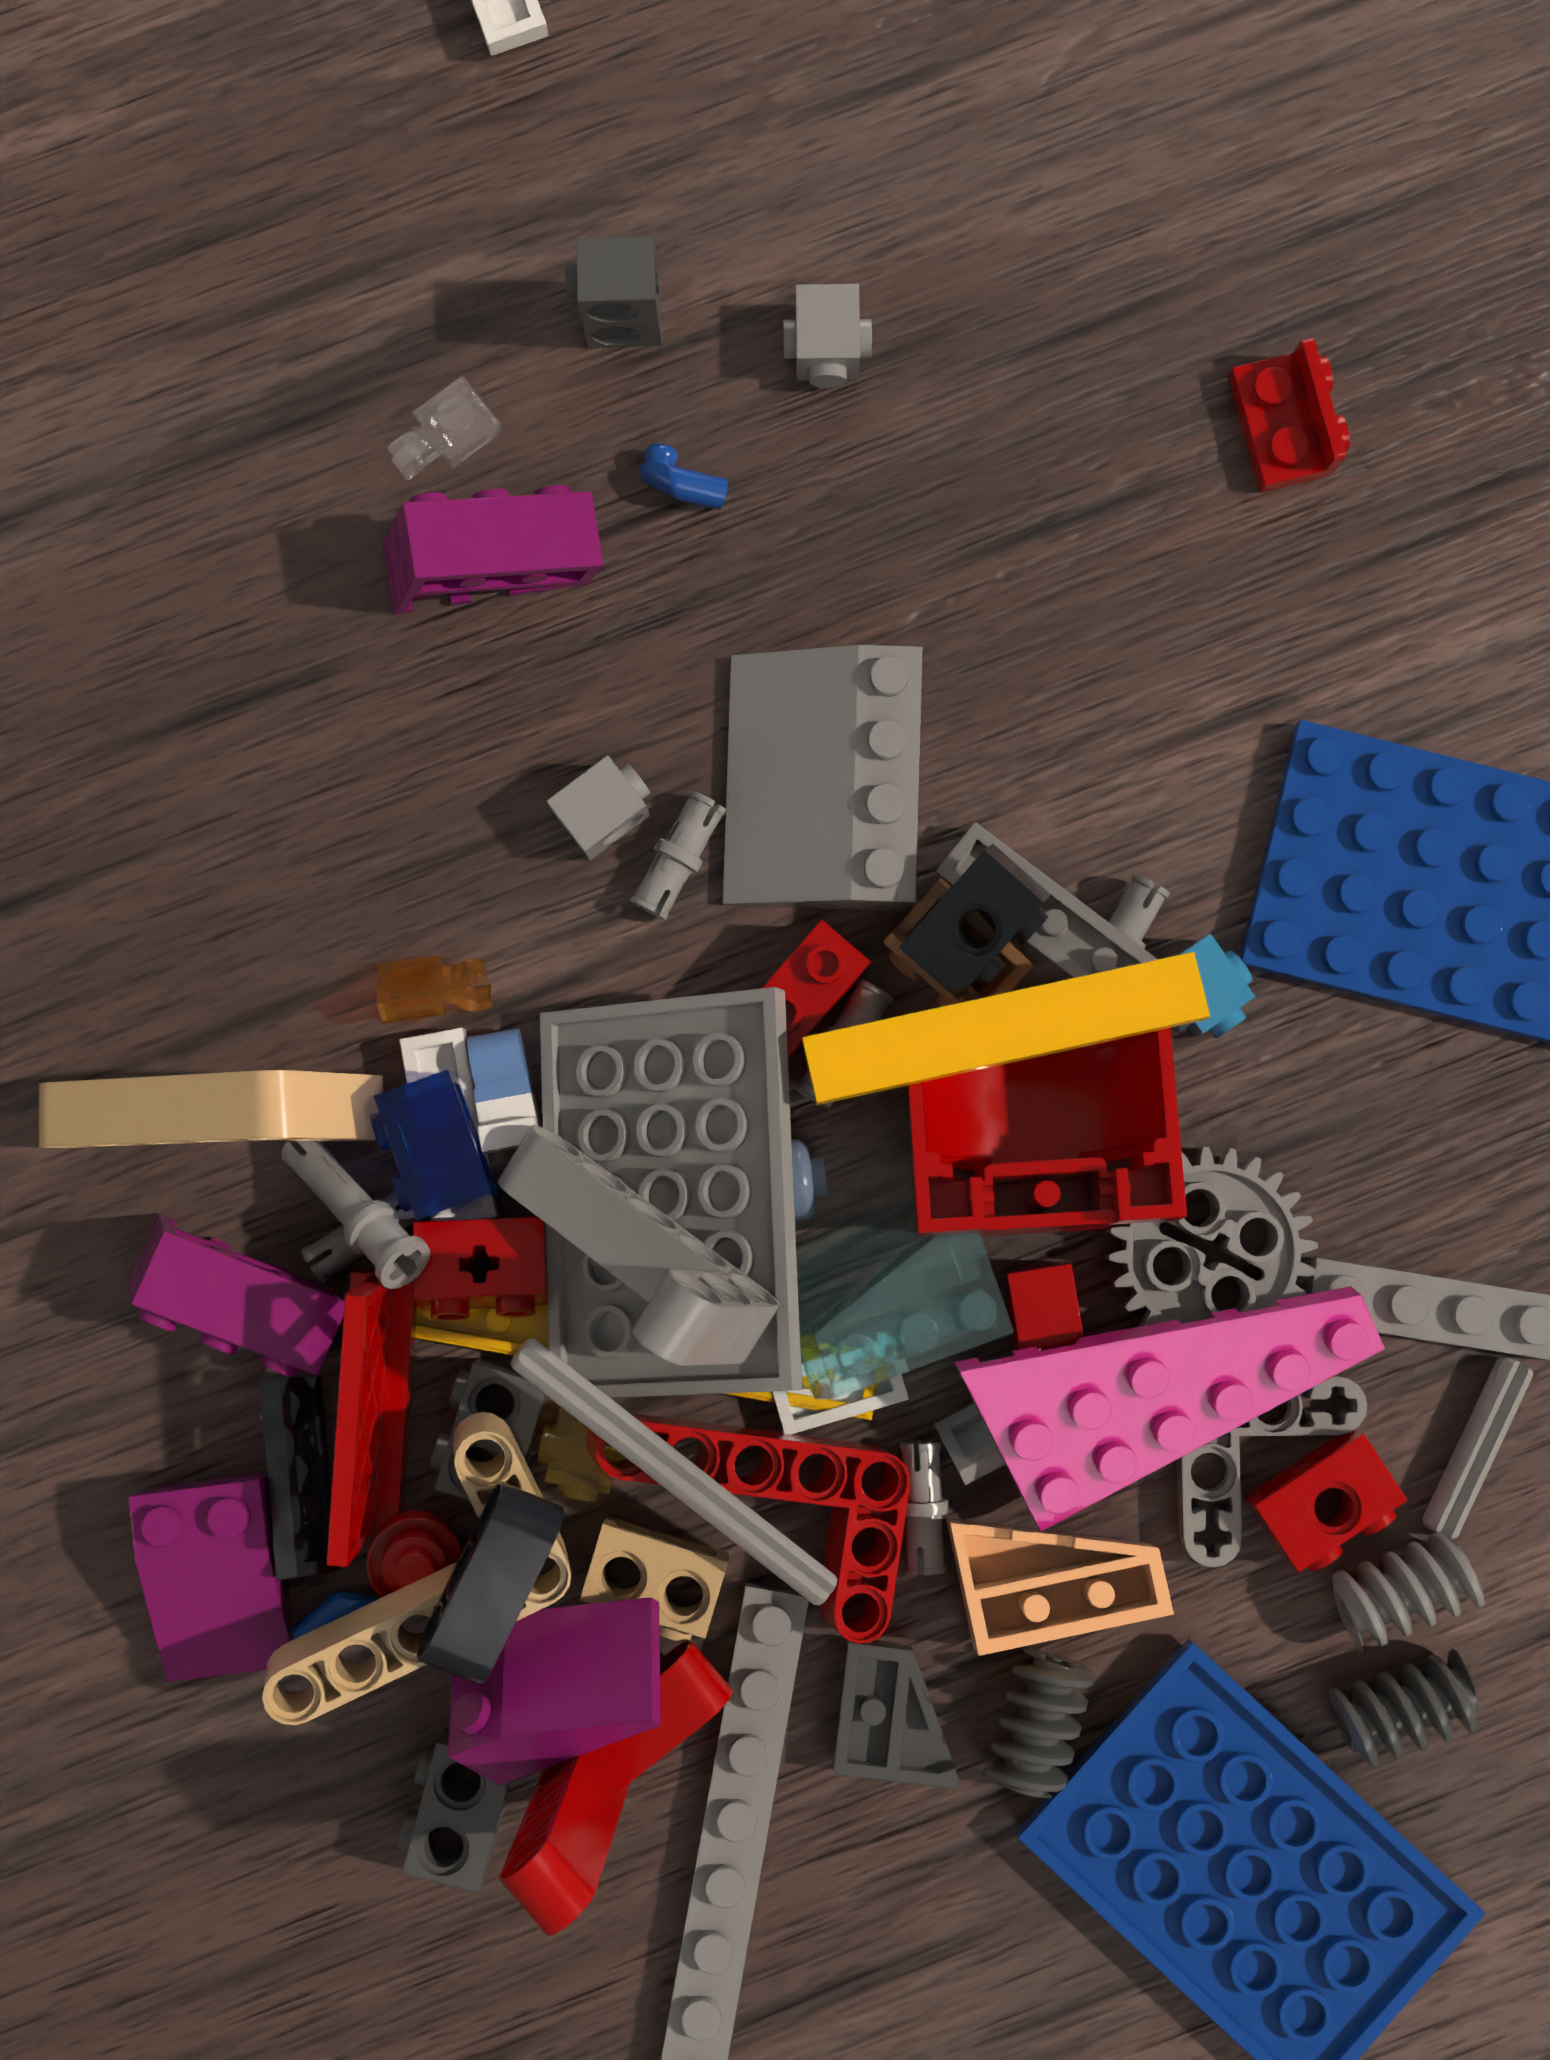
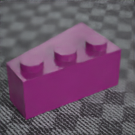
[128,1213,345,1377]

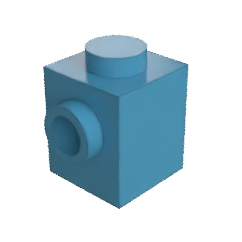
[1173,934,1256,1039]

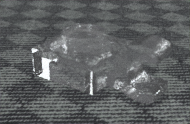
[387,376,502,480]

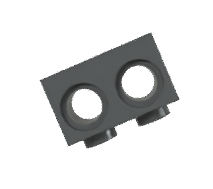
[565,236,662,348]
[429,1359,548,1500]
[397,1728,511,1893]

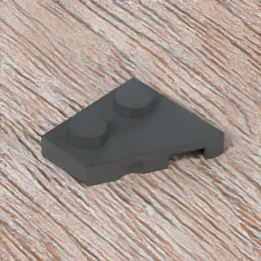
[832,1640,959,1790]

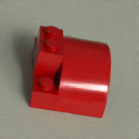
[908,1028,1187,1238]

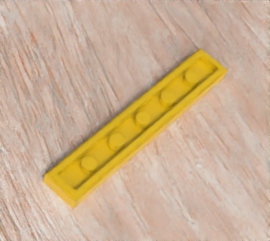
[802,952,1210,1105]

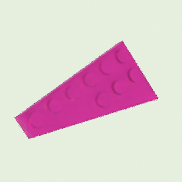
[954,1286,1385,1532]

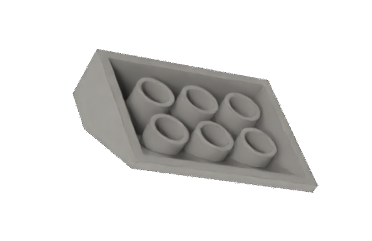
[723,645,923,911]

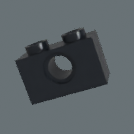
[899,844,1051,999]

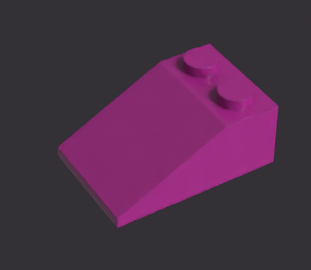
[128,1472,294,1682]
[448,1597,660,1785]

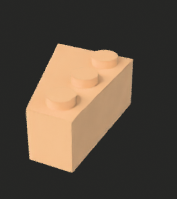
[946,1519,1174,1656]

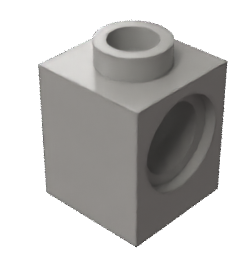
[547,755,651,861]

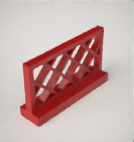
[327,1268,417,1567]

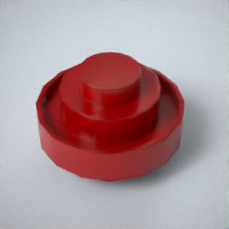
[366,1511,463,1598]

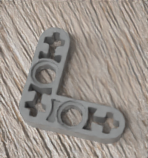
[1176,1375,1367,1568]

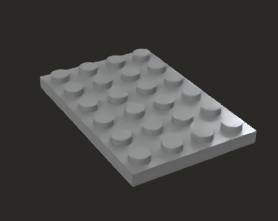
[540,987,802,1400]

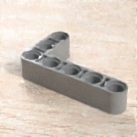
[498,1125,780,1366]

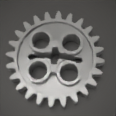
[1105,1147,1318,1327]

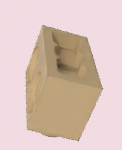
[580,1515,730,1643]

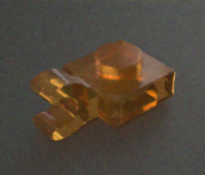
[377,955,493,1024]

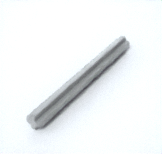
[510,1338,838,1606]

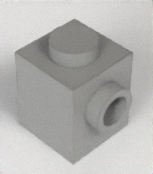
[783,284,872,388]

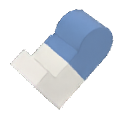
[467,1028,542,1153]

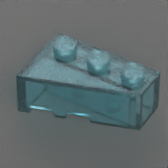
[800,1233,1014,1399]

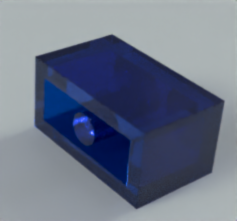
[370,1069,499,1220]

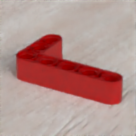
[586,1413,910,1644]
[499,1640,733,1936]

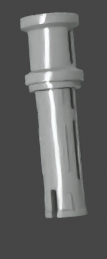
[281,1141,430,1289]

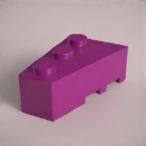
[383,485,603,615]

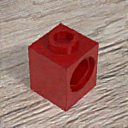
[1001,1262,1084,1351]

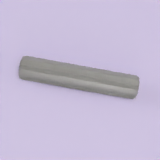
[1422,1356,1533,1539]

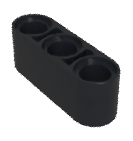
[416,1481,564,1686]

